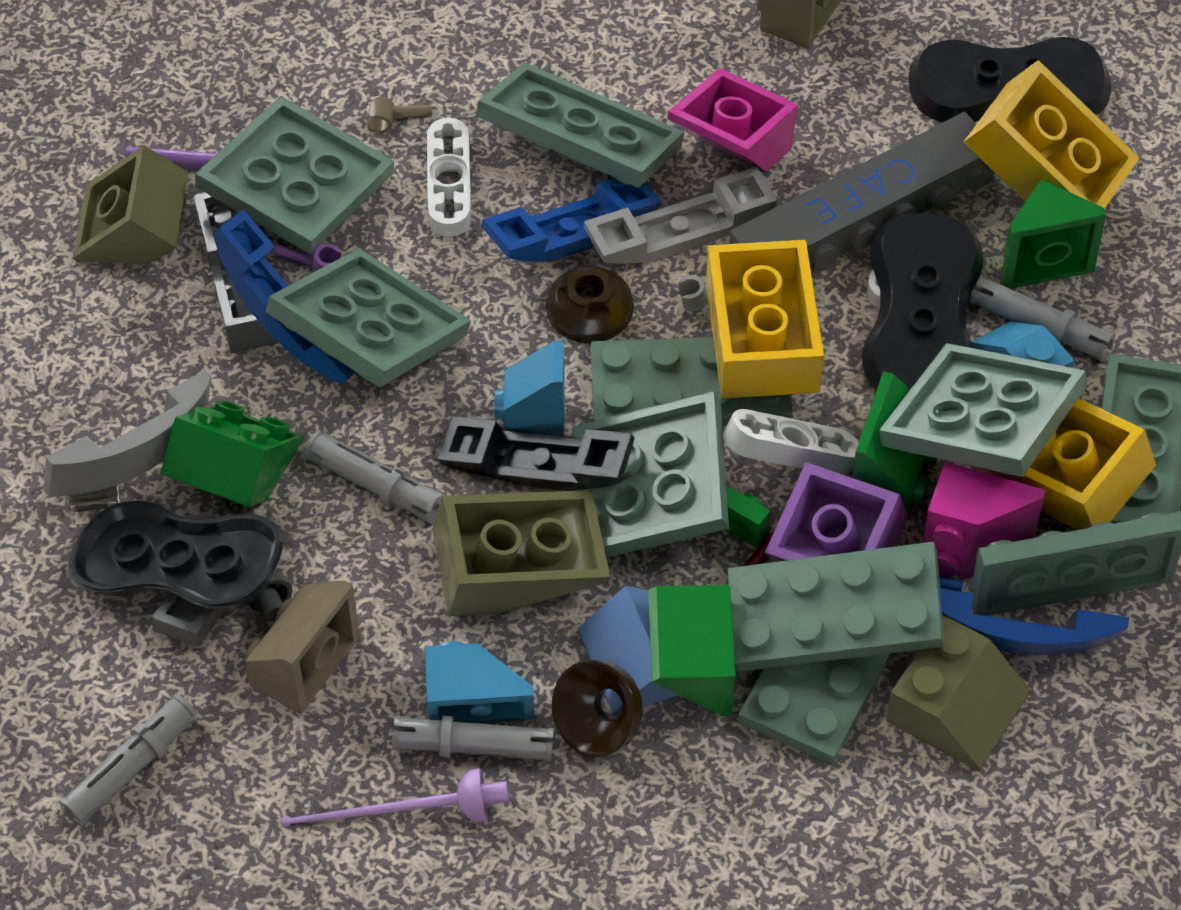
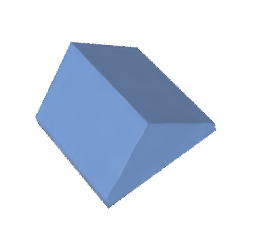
[578,586,679,716]

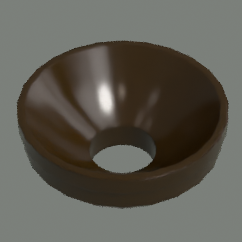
[546,266,634,344]
[552,660,643,757]

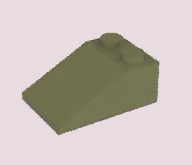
[433,490,610,616]

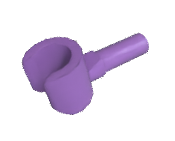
[275,243,341,273]

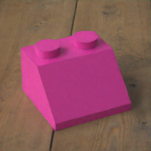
[667,68,798,172]
[923,461,1046,578]

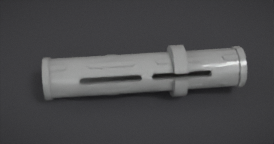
[970,276,1116,362]
[304,430,446,524]
[58,693,199,827]
[392,715,554,762]

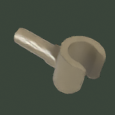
[367,96,432,132]

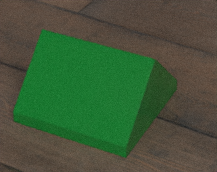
[1000,179,1106,289]
[648,585,736,716]

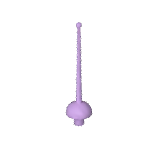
[281,768,510,827]

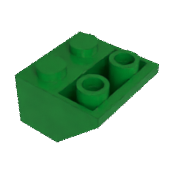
[160,400,304,507]

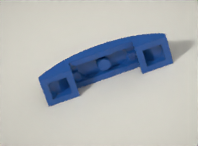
[481,177,661,261]
[213,209,356,384]
[940,588,1129,655]

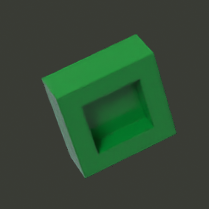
[726,486,770,548]

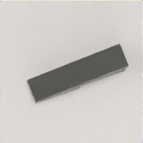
[193,193,278,353]

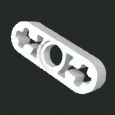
[427,118,471,237]
[722,409,859,476]

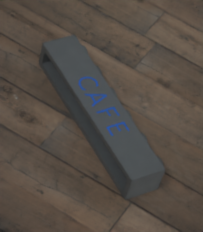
[729,111,994,271]

